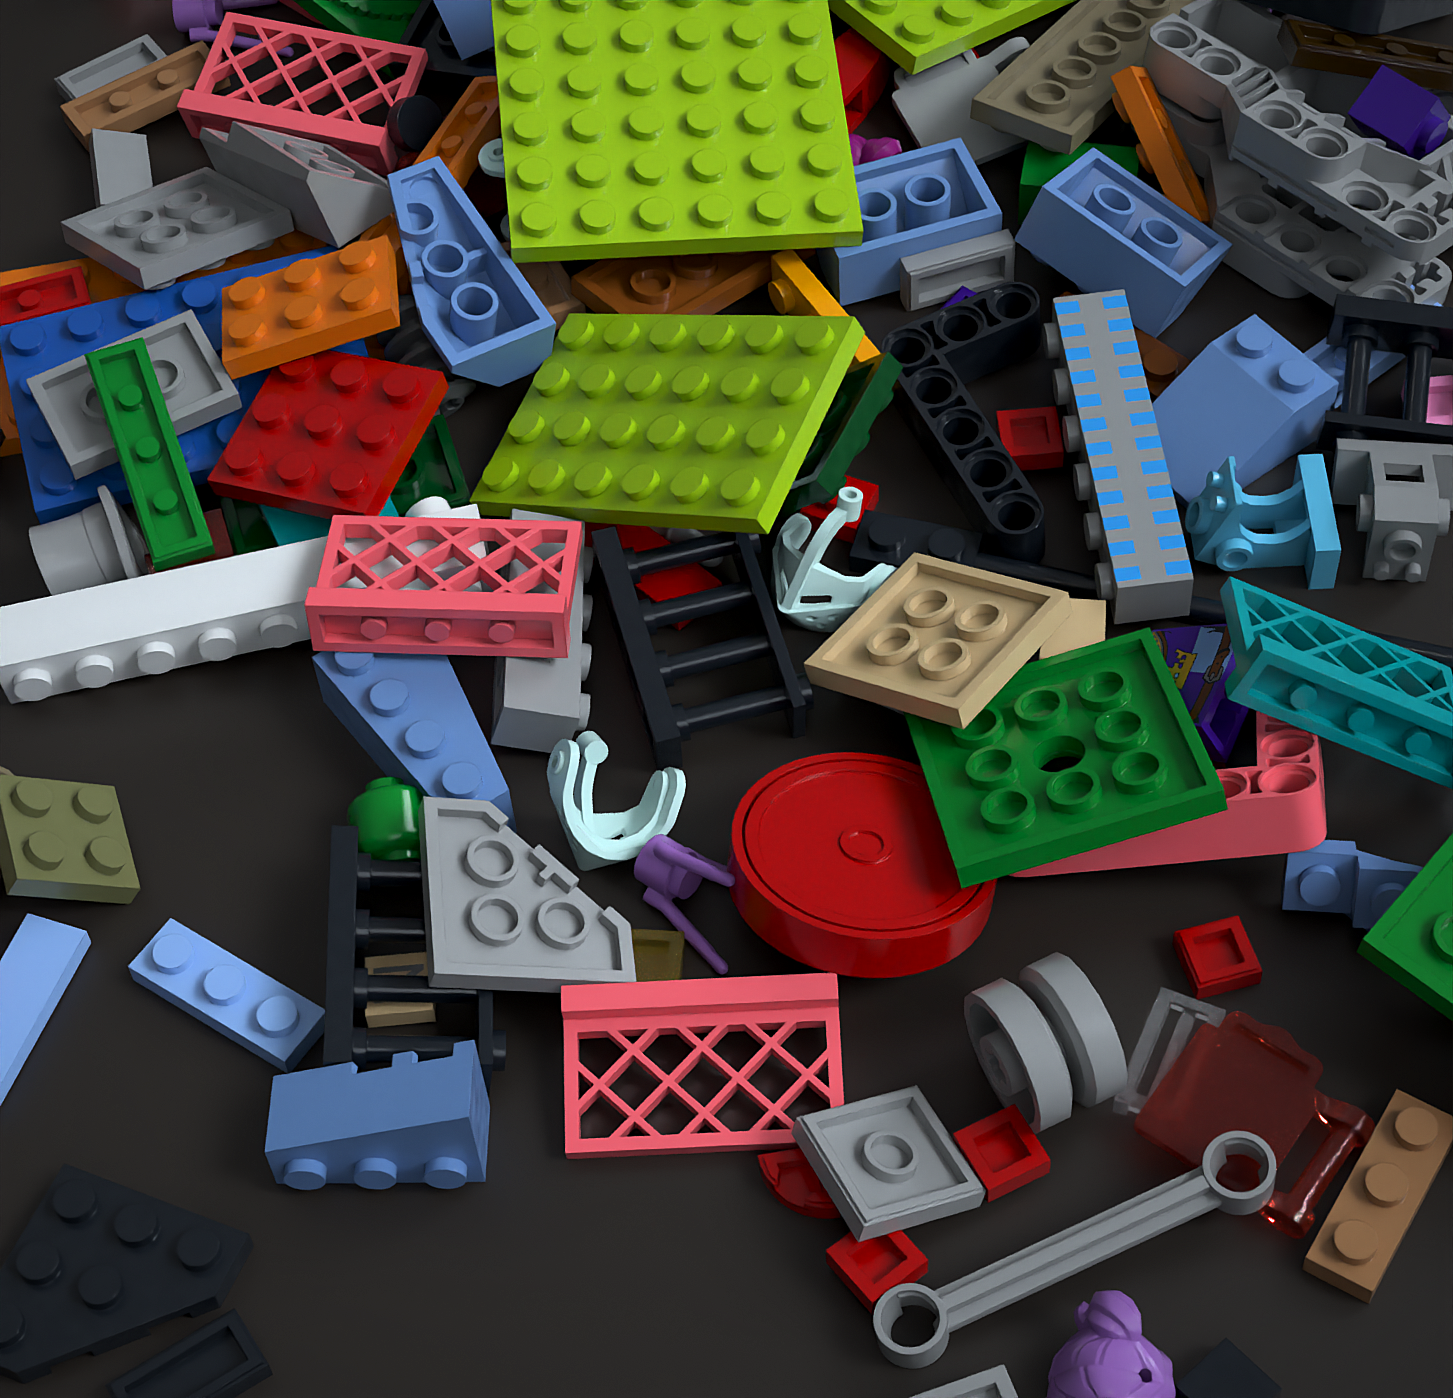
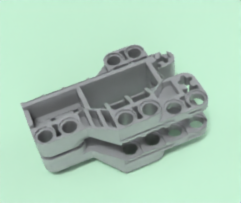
[1130,0,1453,306]

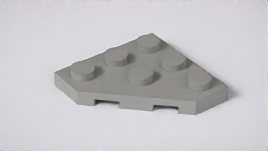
[418,796,636,993]

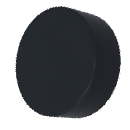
[387,95,443,153]

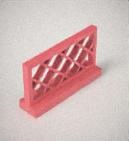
[177,12,429,176]
[304,515,583,658]
[561,973,844,1159]

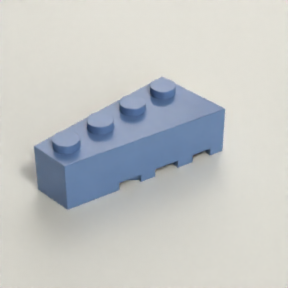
[312,651,517,833]

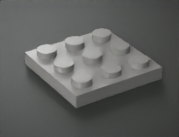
[60,167,294,290]

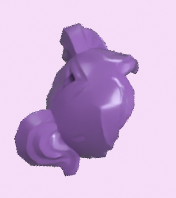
[1046,1290,1176,1398]

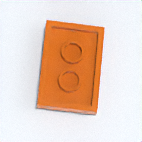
[222,235,400,380]

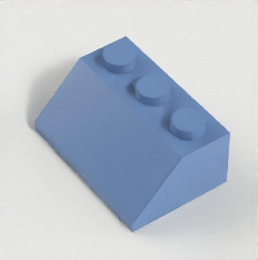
[816,137,1003,306]
[1014,147,1233,338]

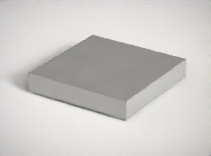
[791,1085,986,1242]

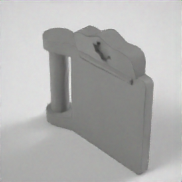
[892,37,1030,166]

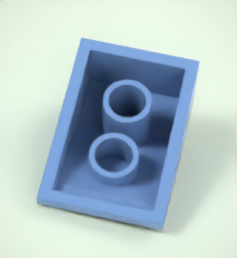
[1152,314,1339,509]

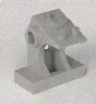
[1330,438,1453,582]

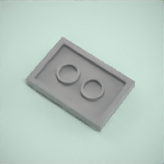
[26,309,242,480]

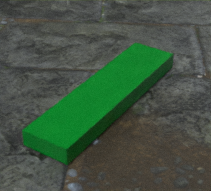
[84,337,216,572]

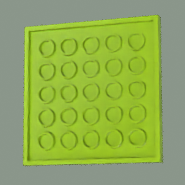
[490,0,864,263]

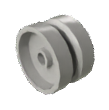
[964,952,1128,1134]

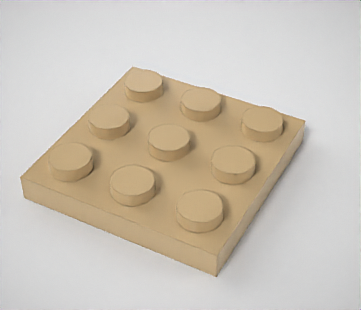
[804,552,1073,729]

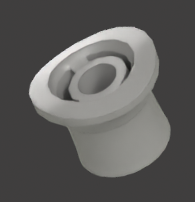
[29,485,154,596]

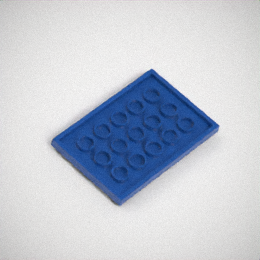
[0,245,369,525]

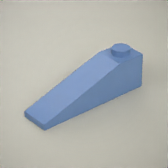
[387,156,556,387]

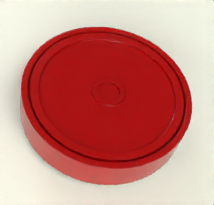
[727,752,998,978]

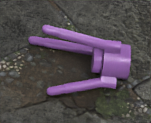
[172,0,294,57]
[634,834,735,975]

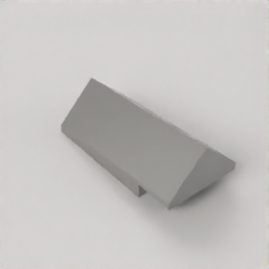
[199,121,394,248]

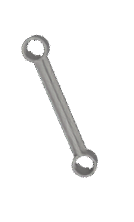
[873,1131,1276,1369]

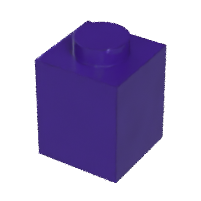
[1347,64,1451,160]

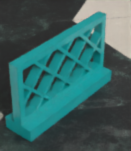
[1220,576,1453,789]

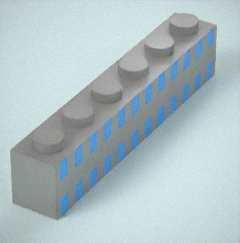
[1042,289,1194,624]

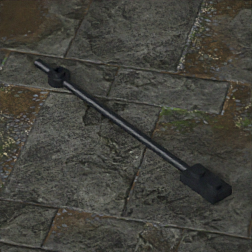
[849,509,1453,674]

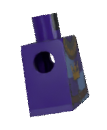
[1152,624,1249,763]

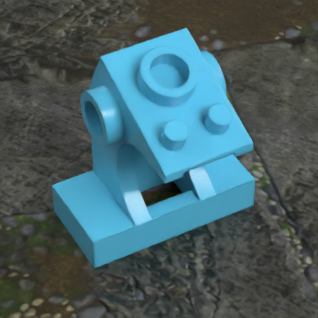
[1185,454,1341,590]

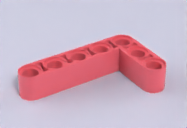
[1009,711,1327,877]

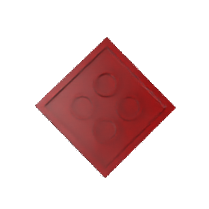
[207,350,449,520]

